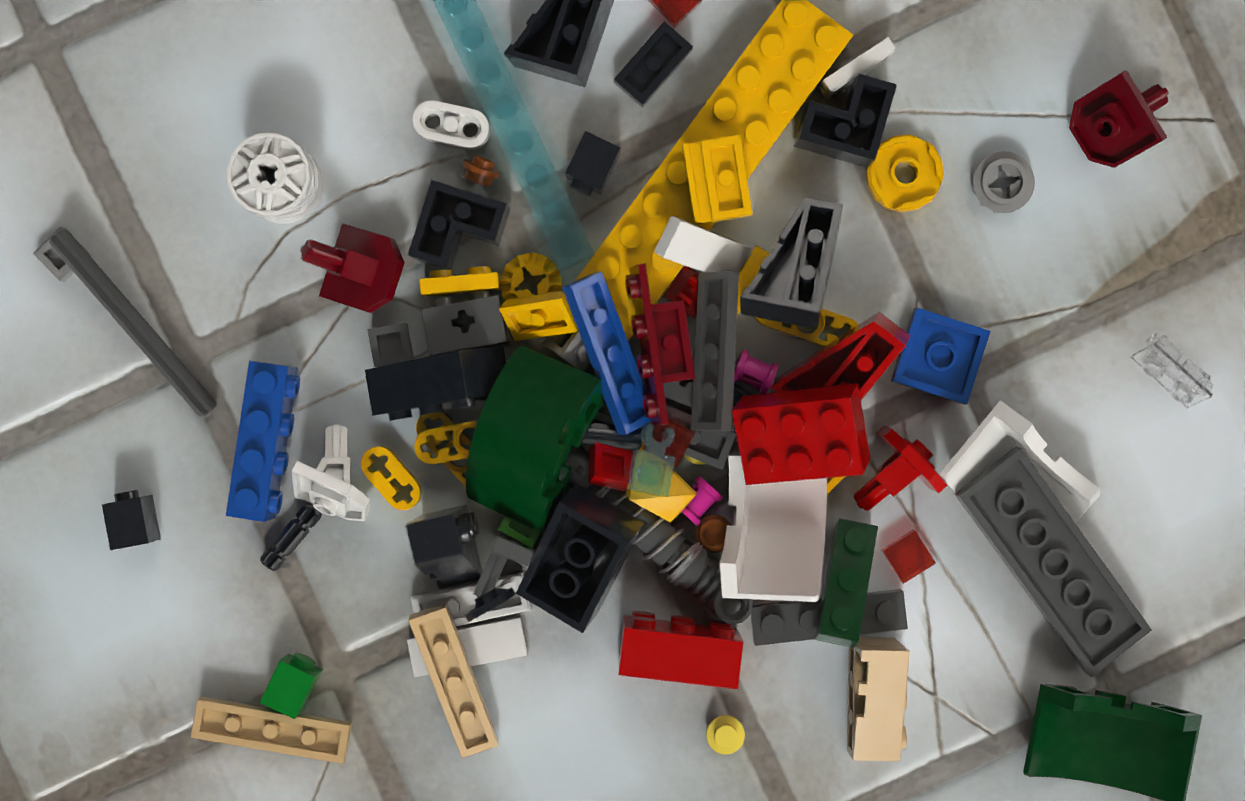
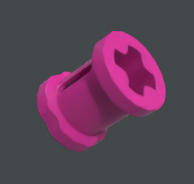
[734,349,779,394]
[682,475,723,526]

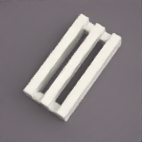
[818,37,896,99]

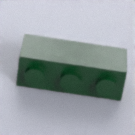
[815,518,878,648]

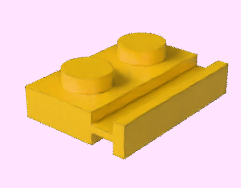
[682,135,753,225]

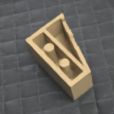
[847,637,910,761]

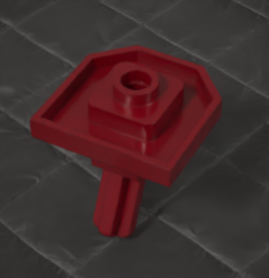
[1069,70,1169,168]
[300,223,405,313]

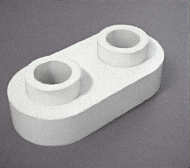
[412,100,490,150]

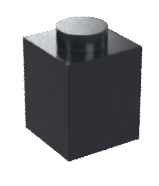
[565,131,621,196]
[101,490,161,550]

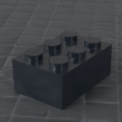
[516,484,644,633]

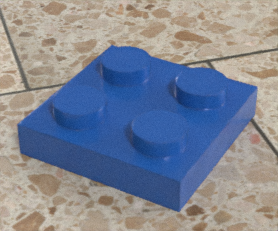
[891,308,991,405]

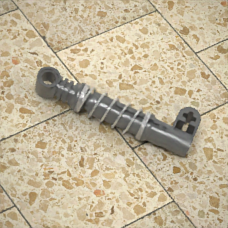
[565,445,753,624]

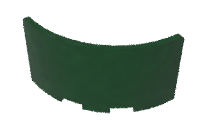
[466,346,603,534]
[1023,684,1202,801]

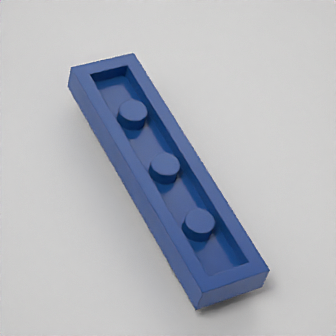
[562,271,651,435]

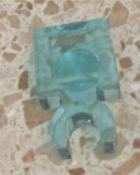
[627,424,675,497]

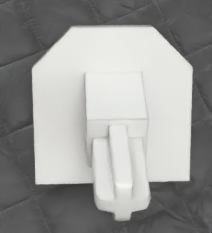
[292,424,370,521]

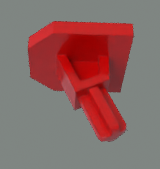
[853,426,947,511]

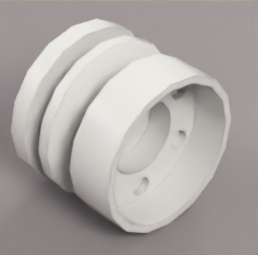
[227,132,324,224]

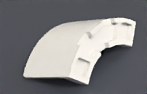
[940,400,1100,524]
[720,439,827,602]

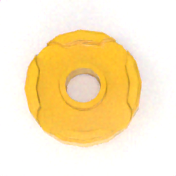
[865,134,944,212]

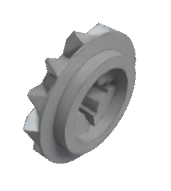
[972,151,1035,213]

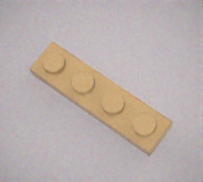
[408,602,499,758]
[191,696,353,764]

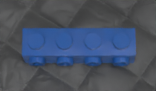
[225,361,300,522]

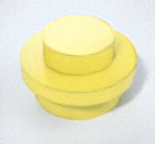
[706,715,745,755]

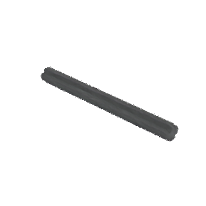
[49,230,217,417]

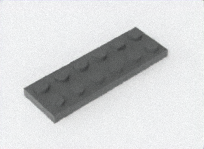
[954,447,1152,677]

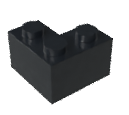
[794,74,897,168]
[408,180,510,270]

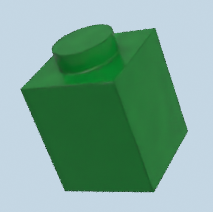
[259,653,323,719]

